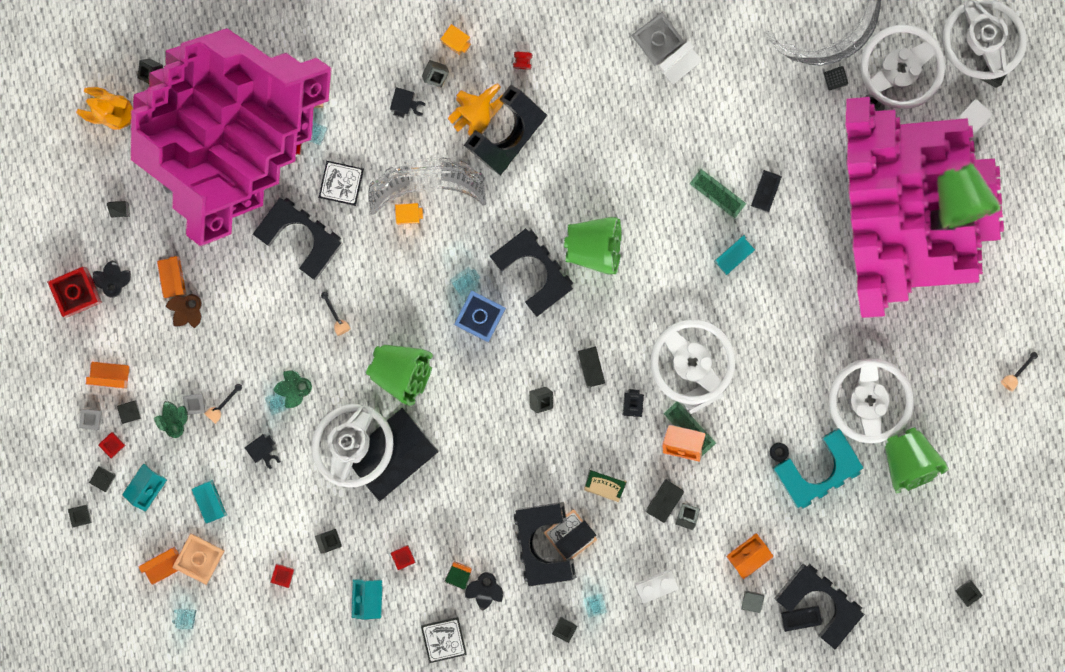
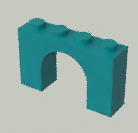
[772,428,864,509]

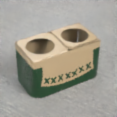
[584,468,627,502]

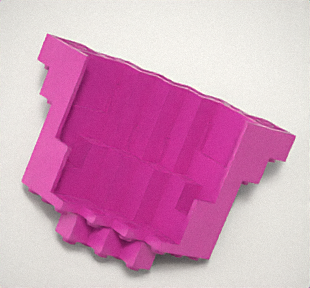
[131,28,331,247]
[845,97,1004,318]

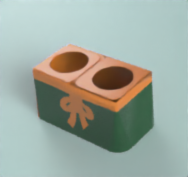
[444,561,472,590]

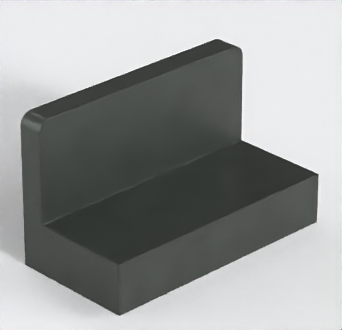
[577,346,605,388]
[645,479,684,523]

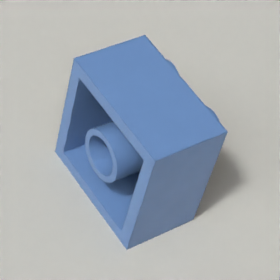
[454,290,506,343]

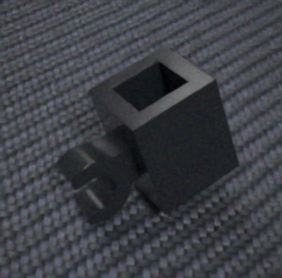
[390,87,426,118]
[622,389,644,417]
[244,434,281,469]

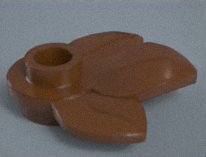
[166,294,202,328]

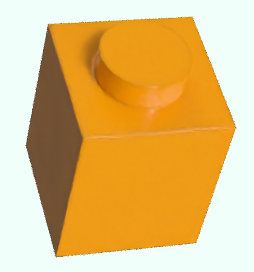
[440,24,471,55]
[395,203,423,225]

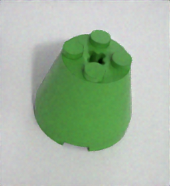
[937,163,1001,229]
[564,217,622,275]
[366,345,433,406]
[885,427,949,493]

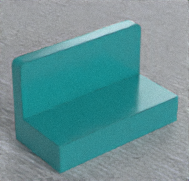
[714,235,755,275]
[122,464,167,512]
[192,480,227,524]
[351,579,383,620]

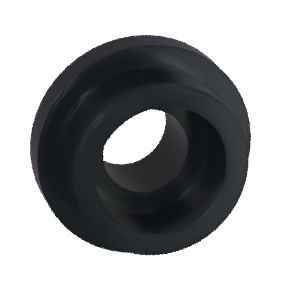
[769,442,789,462]

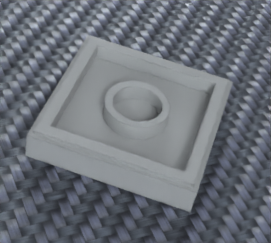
[631,12,685,66]

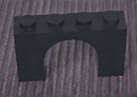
[464,85,548,176]
[253,197,343,281]
[490,228,574,317]
[514,502,577,587]
[774,564,865,650]

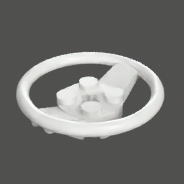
[942,0,1027,79]
[861,25,945,109]
[651,320,735,404]
[829,358,914,443]
[312,404,393,487]

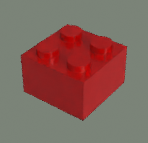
[47,267,102,318]

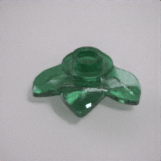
[273,370,312,408]
[154,401,188,438]

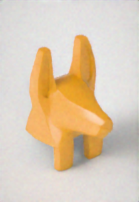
[448,83,503,136]
[76,87,133,130]

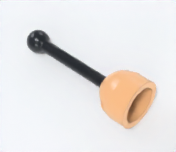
[321,292,351,336]
[1001,352,1038,392]
[204,384,242,424]

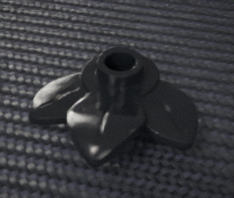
[93,260,131,298]
[465,572,504,610]

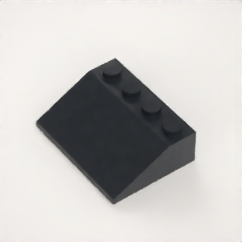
[352,407,439,502]

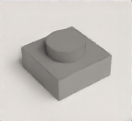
[183,394,206,415]
[79,409,102,430]

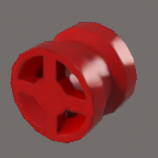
[513,51,533,70]

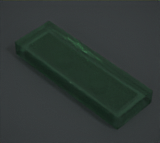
[689,169,747,219]
[663,401,716,456]

